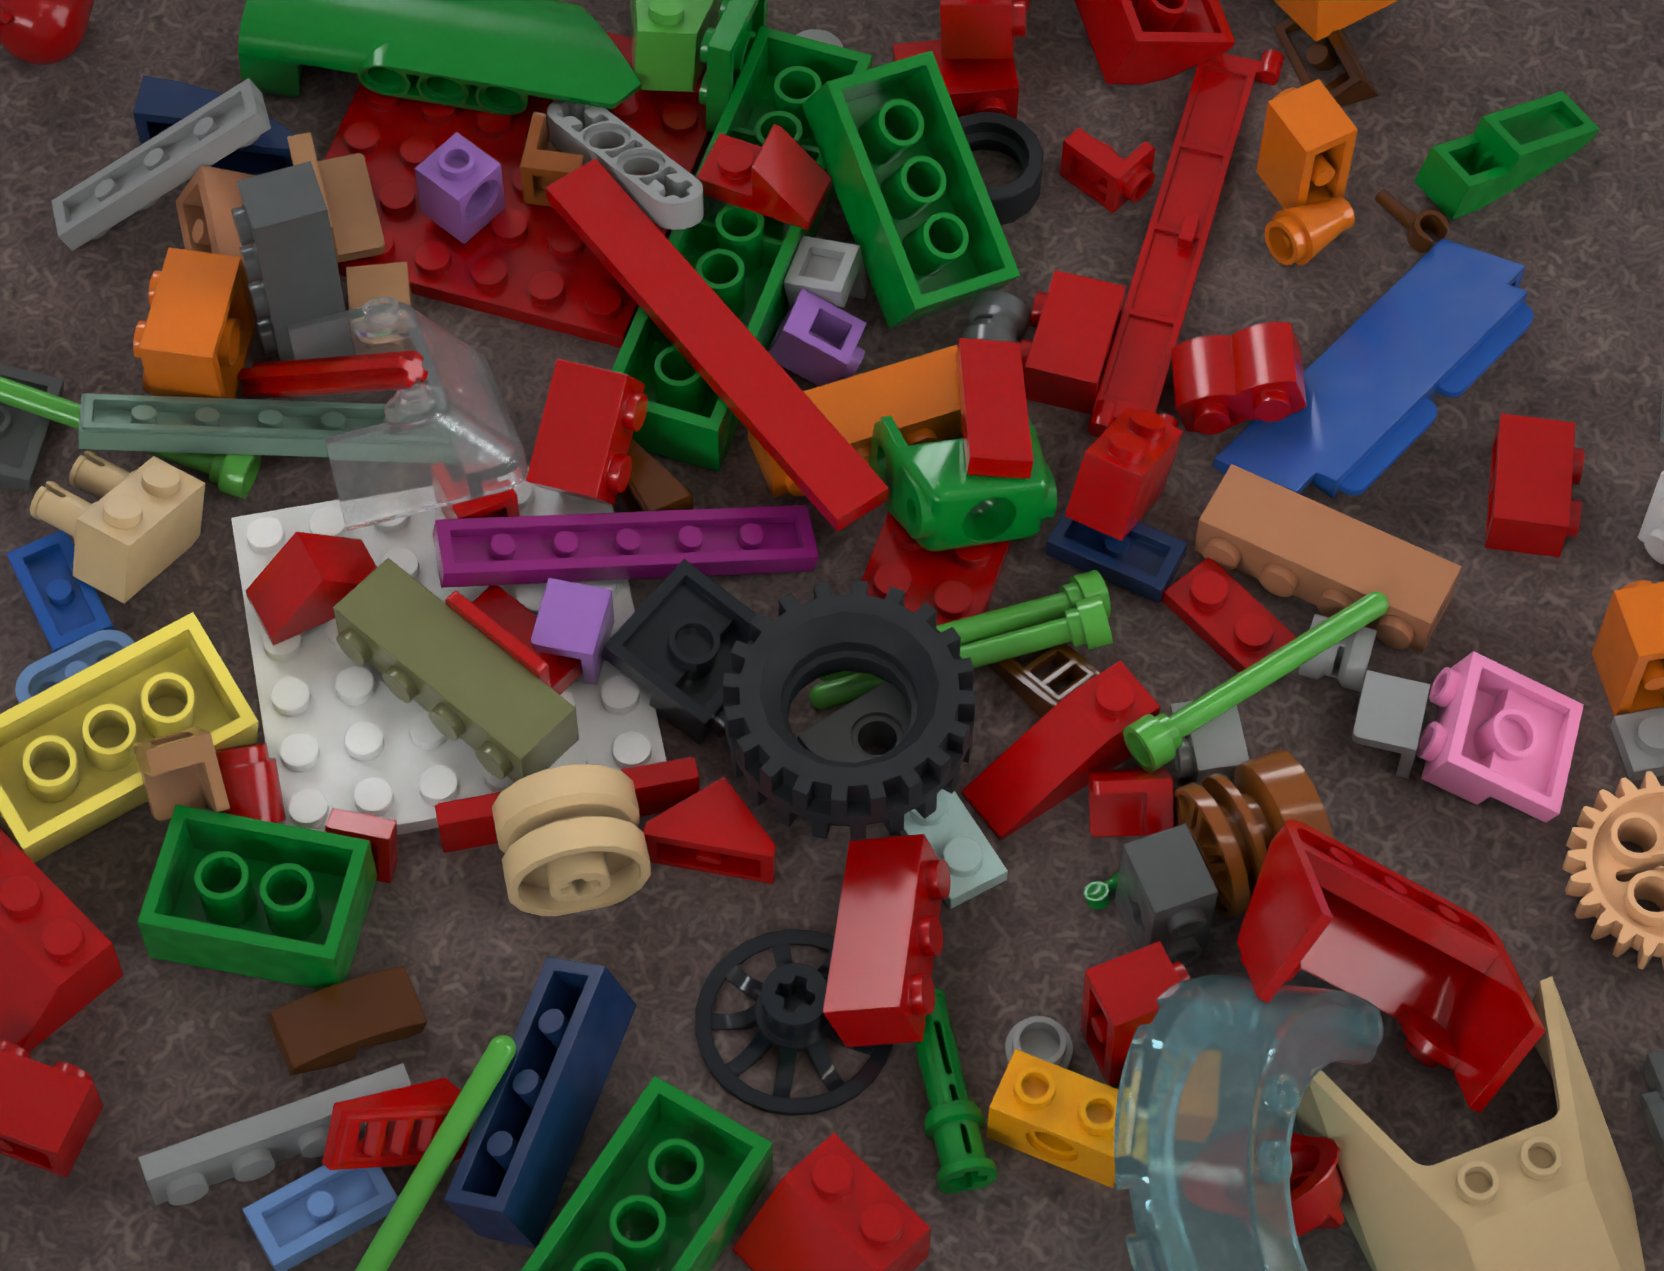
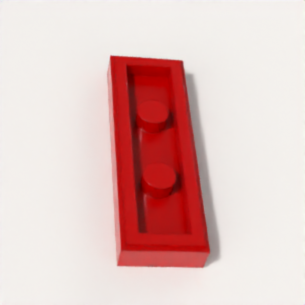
[956,338,1033,479]

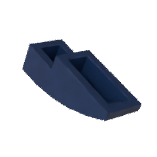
[133,75,296,176]

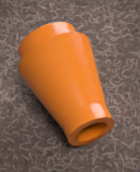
[1265,196,1355,266]

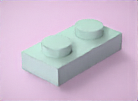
[900,789,1008,909]

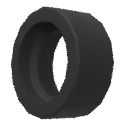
[959,112,1044,225]

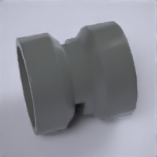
[961,290,1031,342]

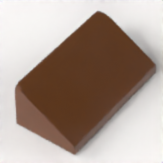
[1273,16,1379,107]

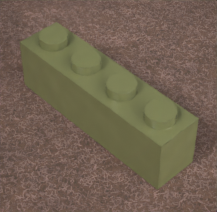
[333,558,579,782]

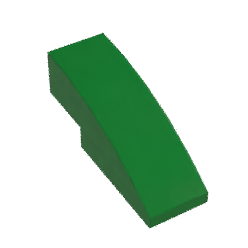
[1414,91,1600,220]

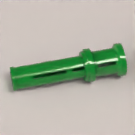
[914,988,998,1194]

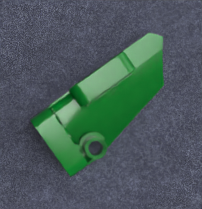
[238,0,641,115]

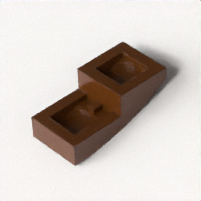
[267,965,428,1076]

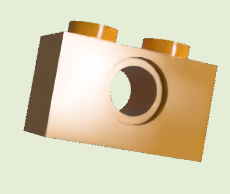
[986,1049,1144,1188]

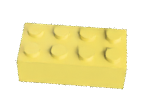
[0,612,259,863]

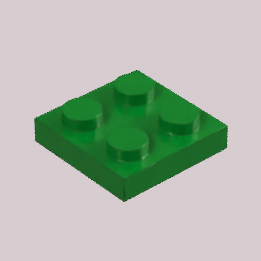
[699,0,768,132]

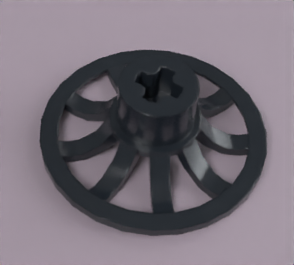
[695,929,893,1116]

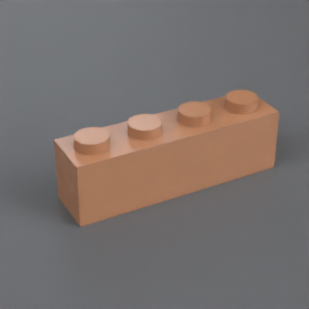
[1194,464,1462,654]

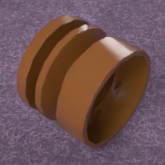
[1173,748,1334,919]

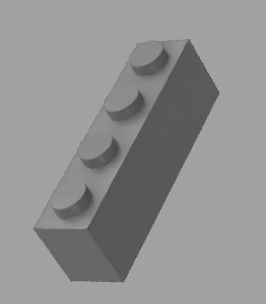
[231,161,353,361]

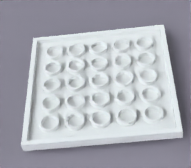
[231,467,666,835]

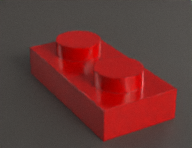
[1162,558,1297,673]

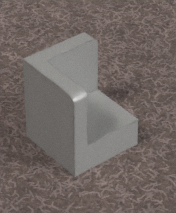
[783,236,869,308]
[1352,670,1431,779]

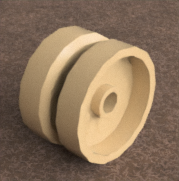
[492,764,651,916]

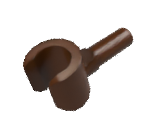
[1375,189,1449,253]

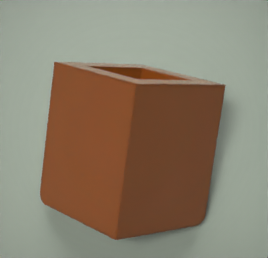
[520,112,585,207]

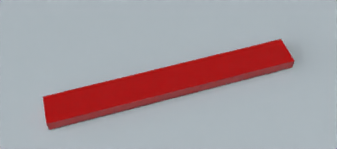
[545,158,889,532]

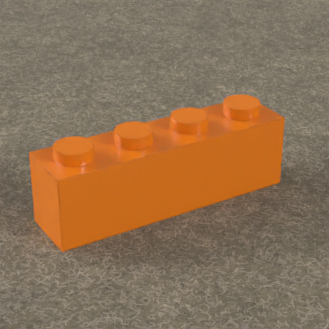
[748,338,979,498]

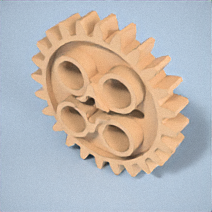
[1562,771,1664,970]

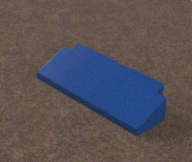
[1213,238,1534,499]

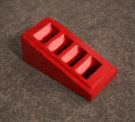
[322,1077,470,1170]

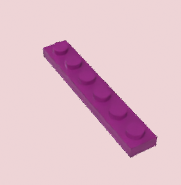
[433,505,819,588]

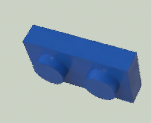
[6,530,114,653]

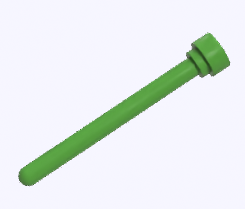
[0,376,261,499]
[819,570,1111,681]
[1123,591,1389,773]
[809,594,1113,709]
[355,1035,516,1271]

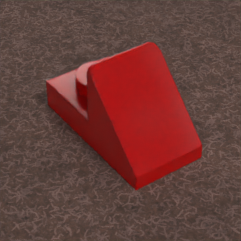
[696,124,832,230]

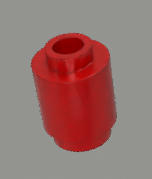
[215,743,286,823]

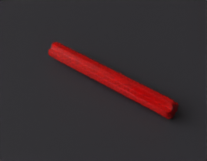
[237,350,428,399]

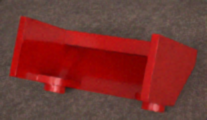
[1237,819,1546,1113]

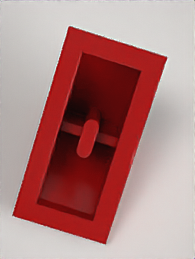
[245,532,377,646]
[643,776,776,884]

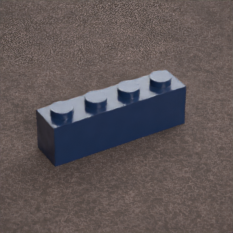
[444,956,637,1248]

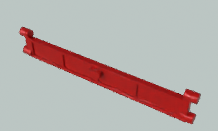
[1087,50,1284,438]

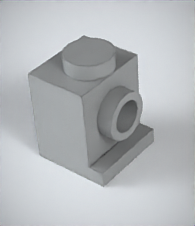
[1169,701,1249,786]

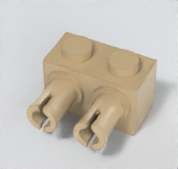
[30,450,205,604]

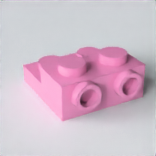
[1416,651,1584,823]

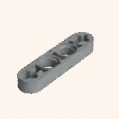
[547,100,704,230]

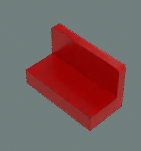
[445,585,582,695]

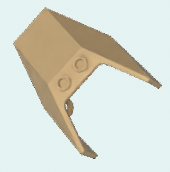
[1293,976,1645,1271]

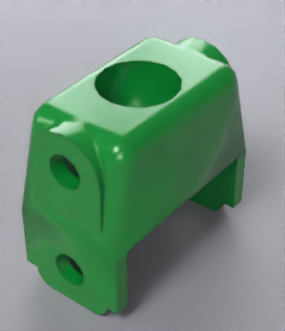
[869,416,1057,552]

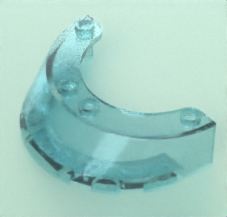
[1114,975,1384,1271]

